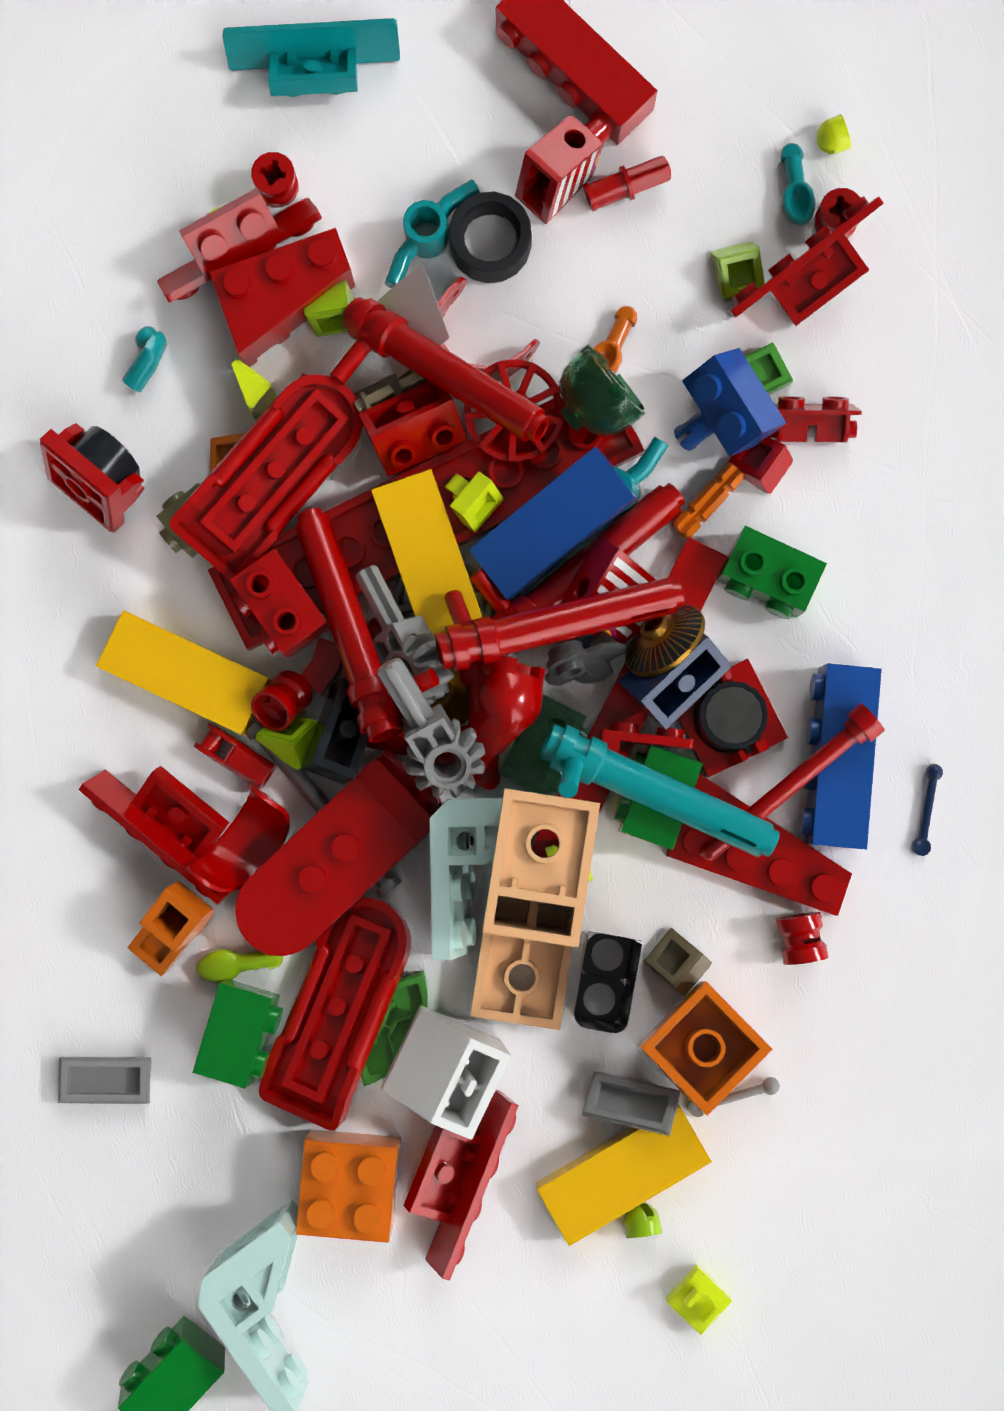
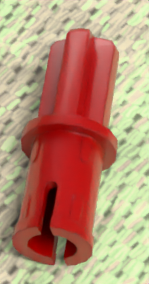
[583,156,671,212]

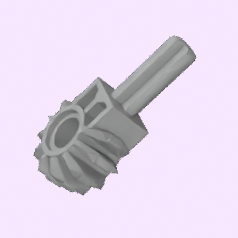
[356,565,454,705]
[377,658,485,799]

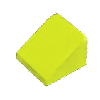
[231,359,276,421]

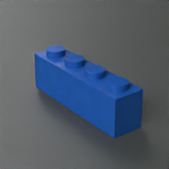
[798,663,882,850]

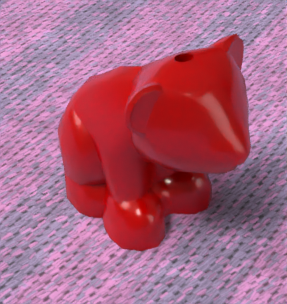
[434,656,546,790]

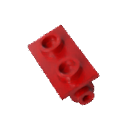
[768,396,862,443]

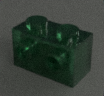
[498,694,590,795]

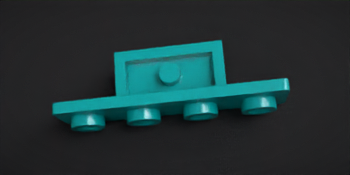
[222,18,400,97]

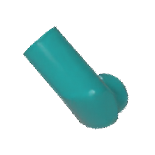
[122,326,167,392]

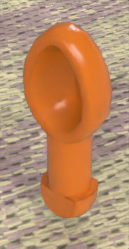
[587,306,637,380]

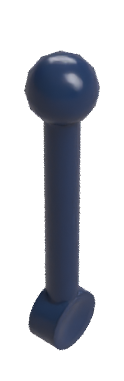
[911,764,943,856]

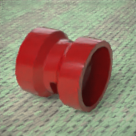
[251,670,313,731]
[776,912,829,965]

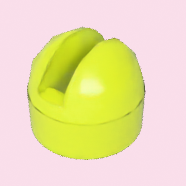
[817,114,851,154]

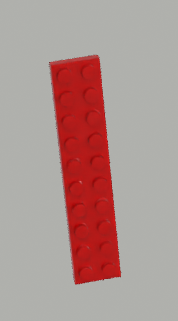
[208,373,645,651]

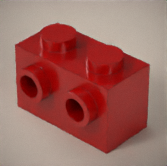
[358,381,468,477]
[230,548,330,659]

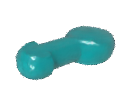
[781,143,816,226]

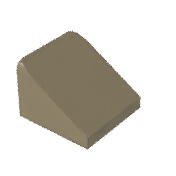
[643,927,712,996]

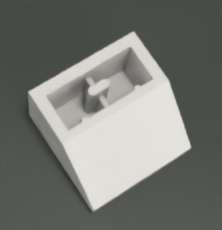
[381,1005,512,1140]

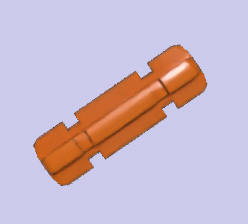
[672,463,744,539]

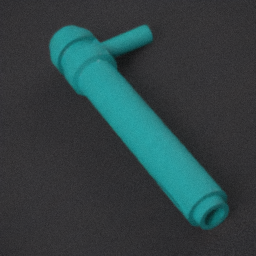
[539,724,780,857]

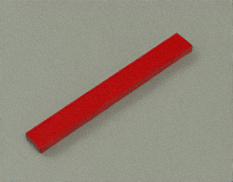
[531,537,728,858]

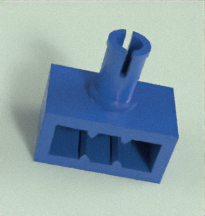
[674,348,786,457]

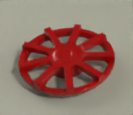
[463,359,564,461]

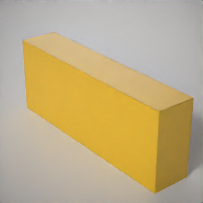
[371,469,482,640]
[96,610,271,736]
[536,1104,712,1246]

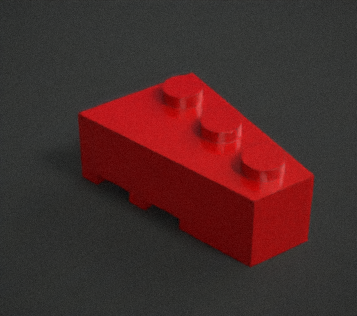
[210,228,356,367]

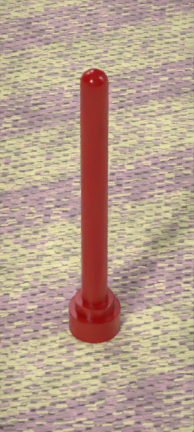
[701,703,885,861]

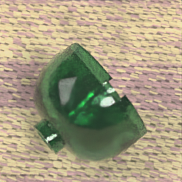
[559,344,646,436]

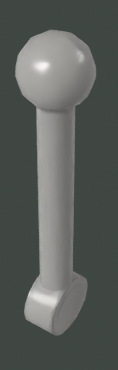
[688,1077,780,1117]

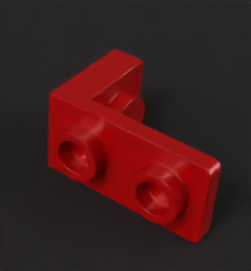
[595,722,694,785]

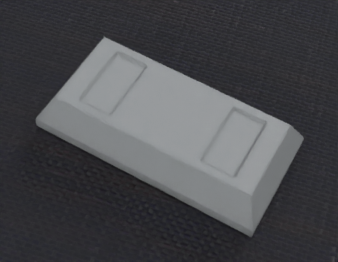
[58,1057,151,1104]
[581,1071,681,1136]

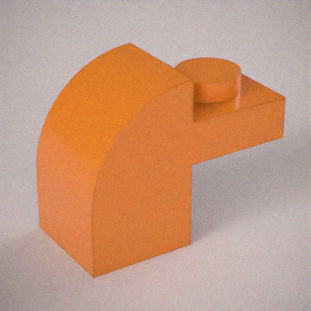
[127,881,215,977]

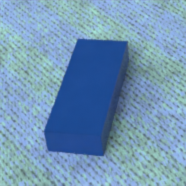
[469,447,638,600]

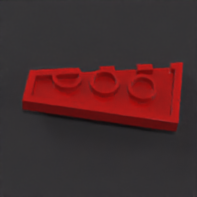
[666,773,852,916]

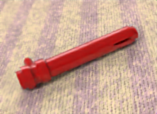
[330,297,550,442]
[469,483,685,657]
[295,508,439,743]
[434,578,684,671]

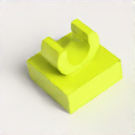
[445,472,504,533]
[666,1264,732,1335]

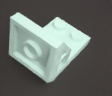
[430,798,538,960]
[197,1199,309,1411]

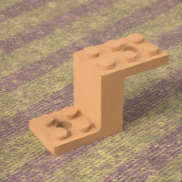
[470,788,600,1030]

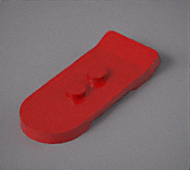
[169,374,363,580]
[235,755,437,956]
[258,897,411,1131]

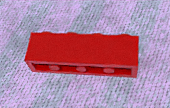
[495,0,658,145]

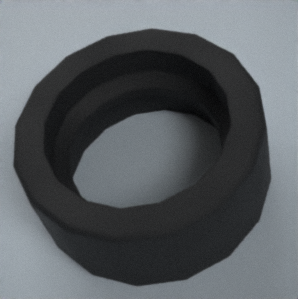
[449,191,532,283]

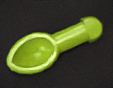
[195,949,283,983]

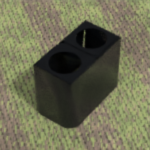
[573,931,642,1033]

